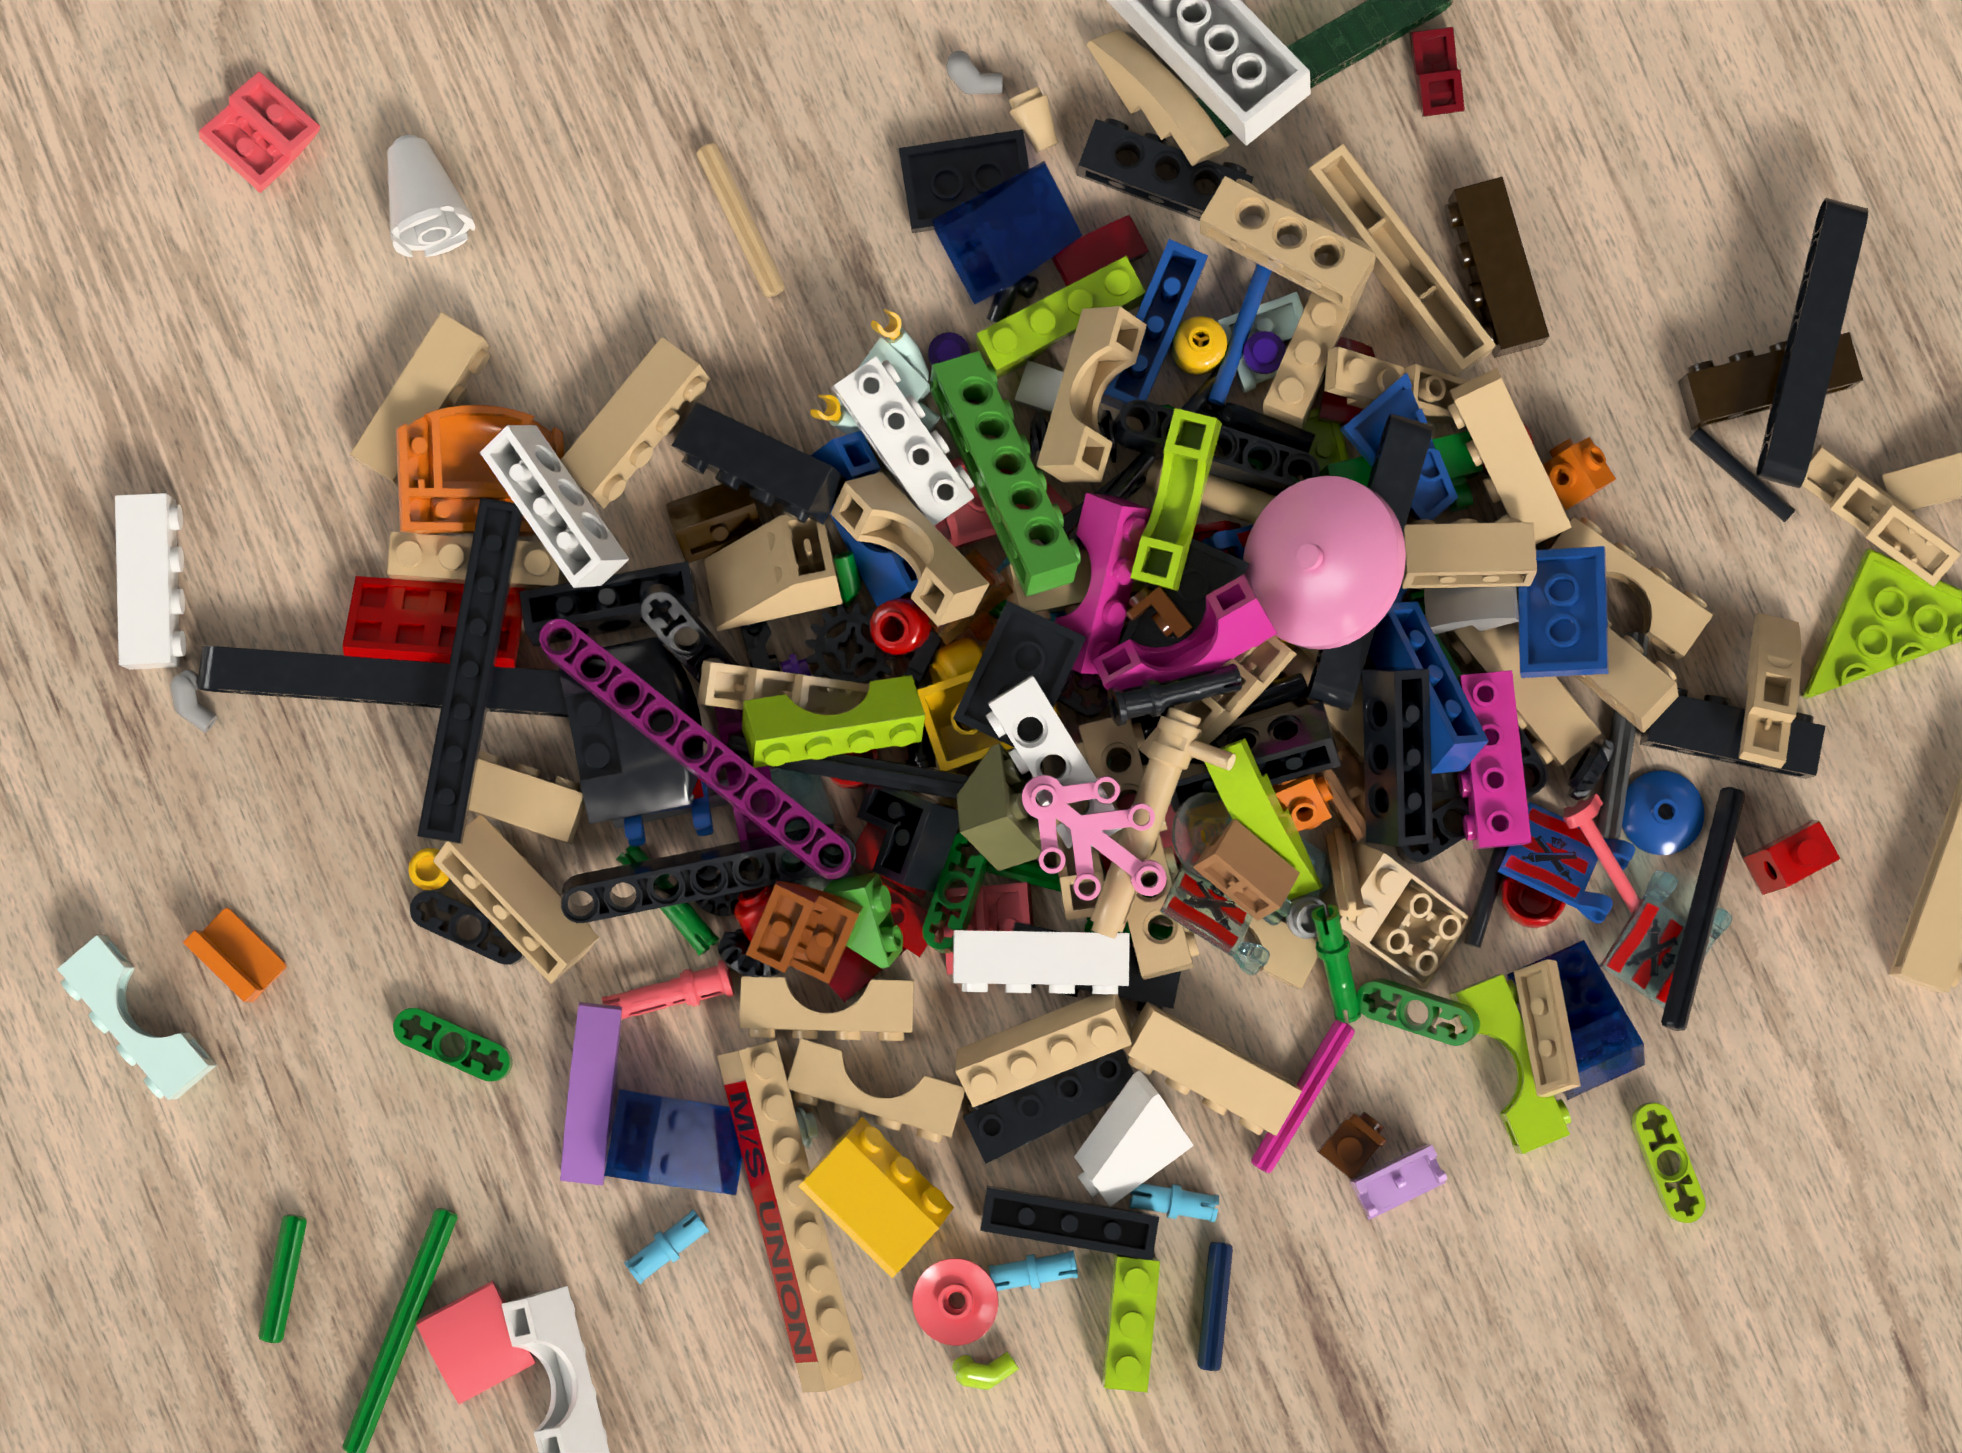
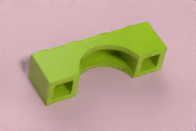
[976,256,1146,379]
[1130,408,1222,591]
[742,675,925,768]
[1450,974,1572,1154]

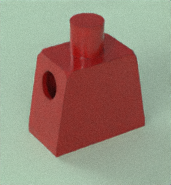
[1742,820,1840,895]

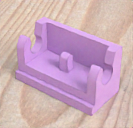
[1349,1144,1447,1220]

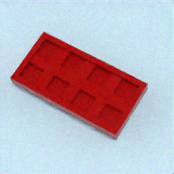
[342,576,525,668]

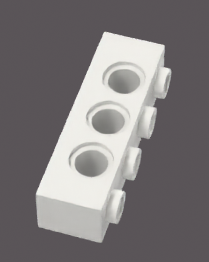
[480,425,629,588]
[985,675,1122,849]

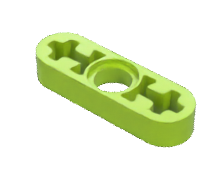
[1631,1103,1706,1223]

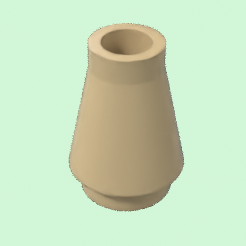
[1009,87,1059,153]

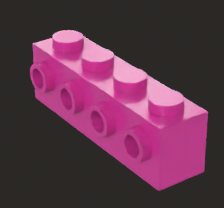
[1457,670,1531,850]

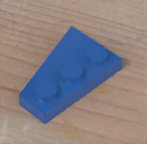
[1340,373,1458,520]

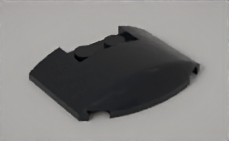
[559,636,704,825]

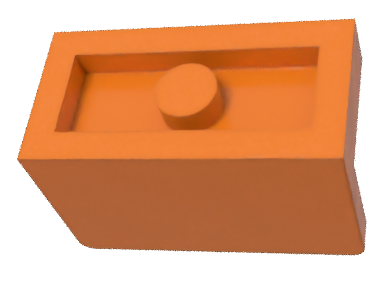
[182,908,287,1003]

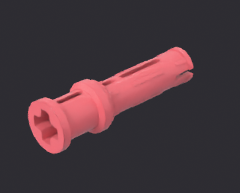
[602,960,735,1020]

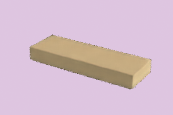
[1513,959,1581,1097]

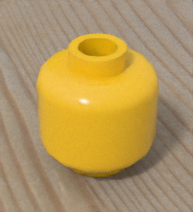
[1171,316,1228,376]
[928,638,986,684]

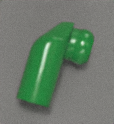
[829,551,861,609]

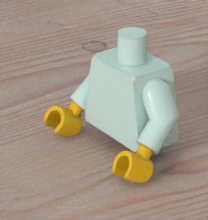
[810,309,941,440]

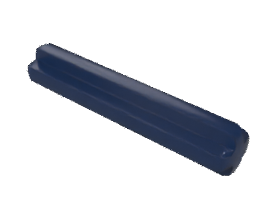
[1197,1242,1233,1371]

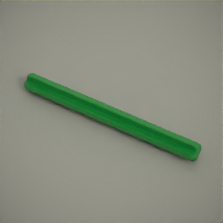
[342,1208,458,1453]

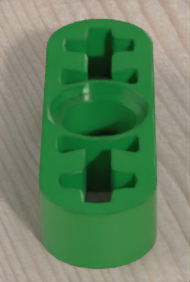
[923,832,989,953]
[1357,978,1480,1046]
[393,1008,513,1082]

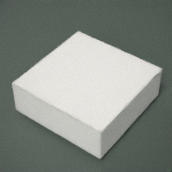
[1014,360,1064,414]

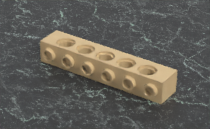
[1079,717,1200,980]

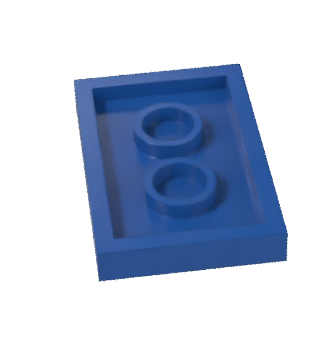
[1518,546,1609,678]

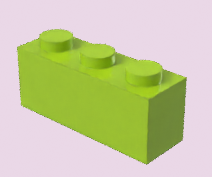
[1102,1254,1160,1393]

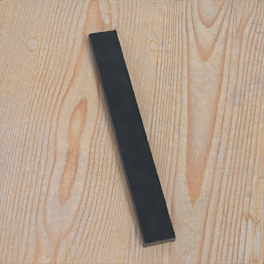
[417,498,523,844]

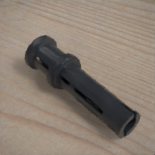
[1107,663,1242,726]

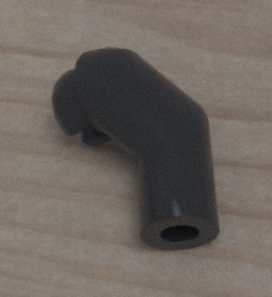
[986,271,1039,323]

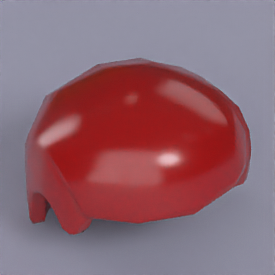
[1502,877,1566,929]

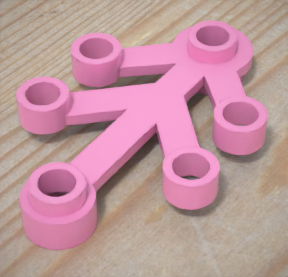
[1022,775,1167,901]

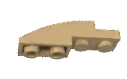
[1324,347,1468,425]
[1739,612,1801,768]

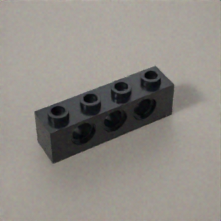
[1077,118,1254,221]
[519,561,701,647]
[1362,667,1433,847]
[1170,701,1341,812]

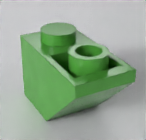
[823,873,903,968]

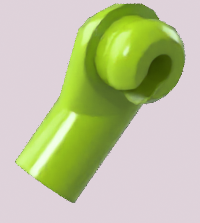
[952,1351,1019,1390]

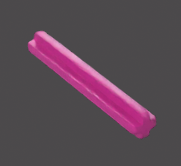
[1251,1020,1355,1173]

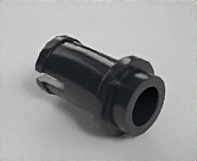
[905,724,937,769]

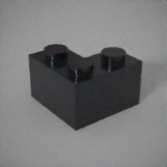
[857,784,959,893]

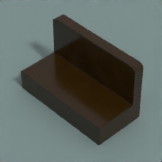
[666,484,763,563]

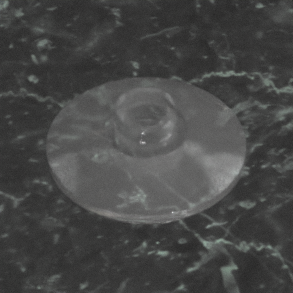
[1172,792,1232,878]

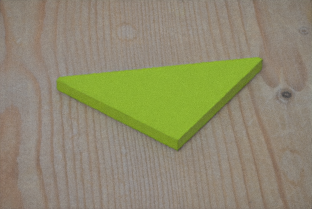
[1801,548,1962,699]

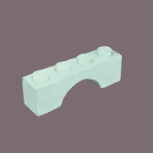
[57,935,217,1100]

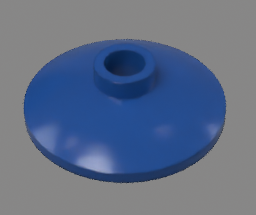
[1622,770,1705,855]

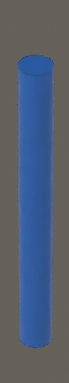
[1208,263,1272,406]

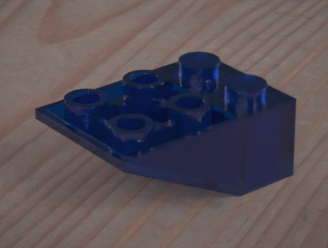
[932,161,1083,305]
[1507,940,1645,1100]
[604,1088,743,1195]

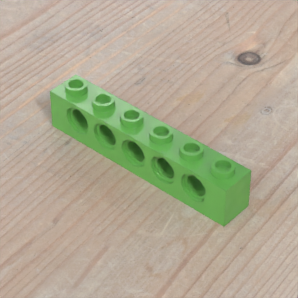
[929,351,1081,597]

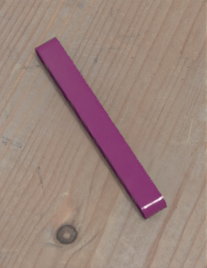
[539,619,852,879]

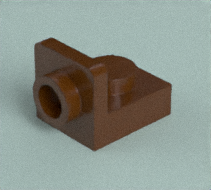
[1125,586,1194,638]
[1317,1112,1387,1180]

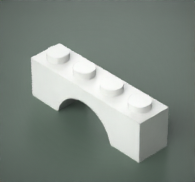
[501,1286,610,1453]

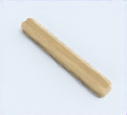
[696,143,785,298]

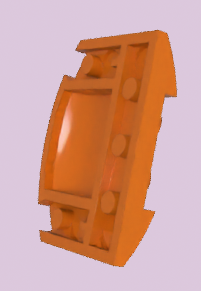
[396,405,564,536]

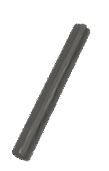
[1597,631,1649,839]

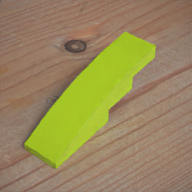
[1205,738,1322,902]

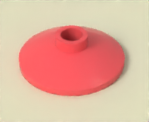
[912,1258,999,1346]

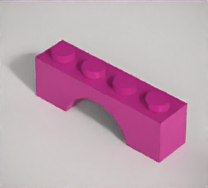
[1055,493,1151,674]
[1092,574,1277,691]

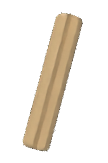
[1325,827,1365,921]

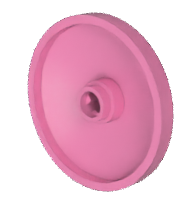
[1243,476,1406,650]

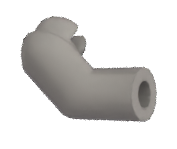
[946,51,1003,94]
[170,670,218,733]

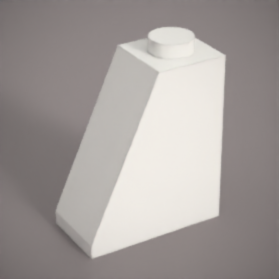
[1074,1070,1194,1207]

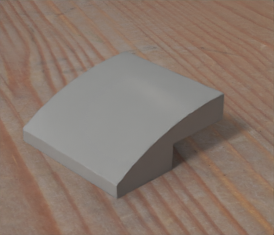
[1424,586,1519,635]

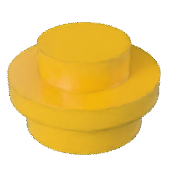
[408,848,450,890]

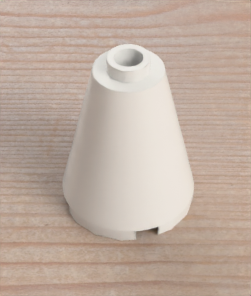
[387,135,475,257]

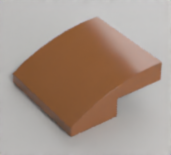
[746,881,863,984]

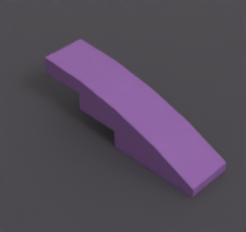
[560,1002,622,1185]

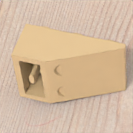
[704,515,843,631]
[1321,842,1472,989]

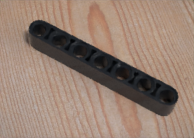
[1756,198,1868,488]
[1306,413,1433,711]
[561,823,856,923]

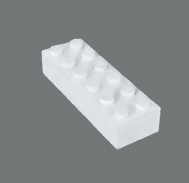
[1107,0,1311,146]

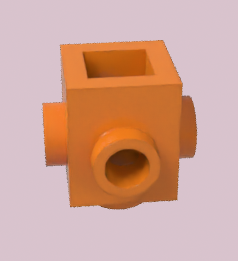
[1543,437,1616,510]
[1272,774,1334,832]

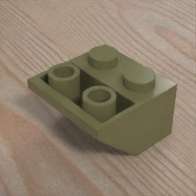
[957,743,1042,871]

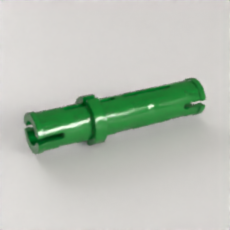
[616,846,720,957]
[1311,904,1362,1023]

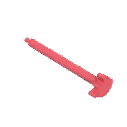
[1562,793,1672,964]

